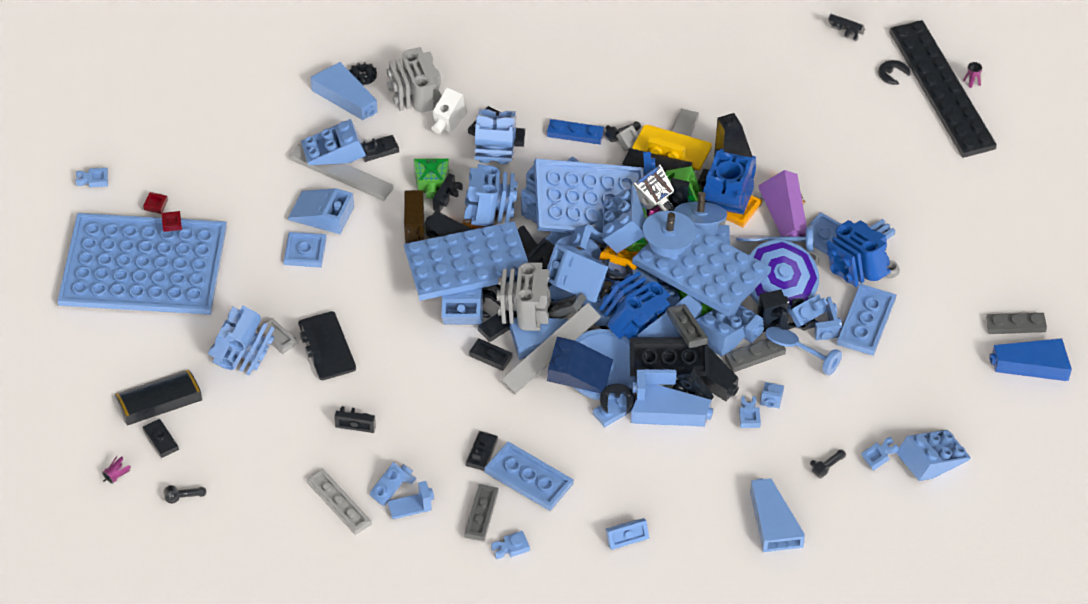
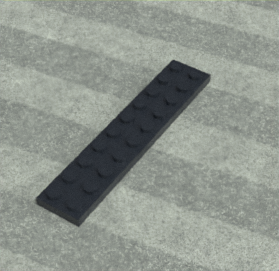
[890,20,997,158]

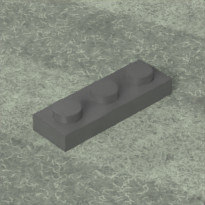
[547,293,587,318]
[667,304,708,348]
[986,313,1047,334]
[725,339,786,372]
[465,484,499,542]

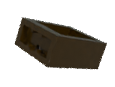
[404,190,424,244]

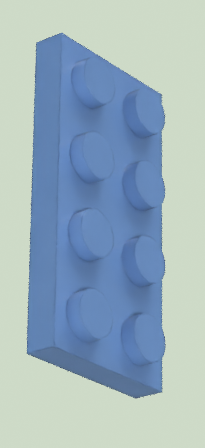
[837,284,897,356]
[485,442,574,511]

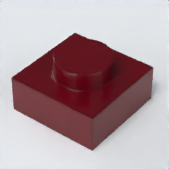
[143,192,168,214]
[161,211,182,232]

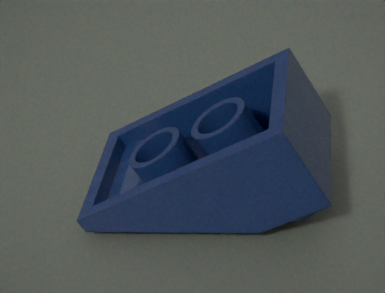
[547,337,613,394]

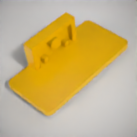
[632,124,712,170]

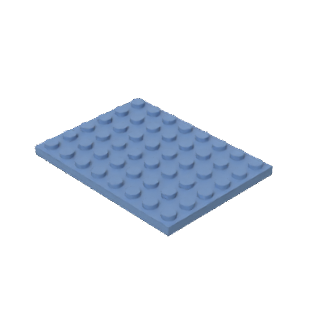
[58,213,227,315]

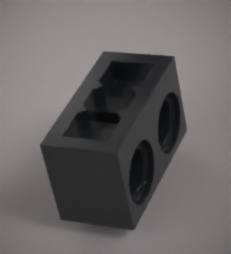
[757,289,789,332]

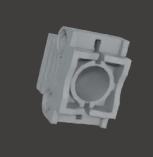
[387,47,441,112]
[497,263,551,331]

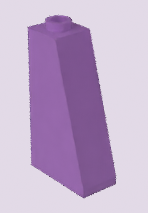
[758,170,807,237]

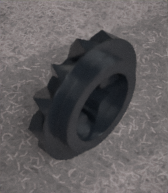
[349,62,377,85]

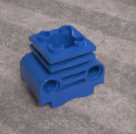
[704,149,756,215]
[826,220,891,287]
[599,271,671,339]

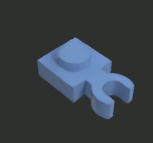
[76,168,108,187]
[739,396,761,428]
[861,437,899,471]
[491,531,530,559]

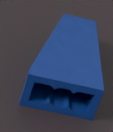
[989,338,1072,381]

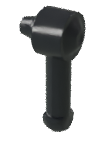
[605,121,641,142]
[810,449,846,478]
[163,485,207,504]

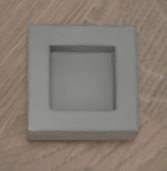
[616,125,639,150]

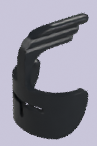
[778,298,819,331]

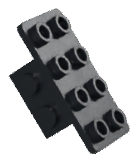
[298,311,356,381]

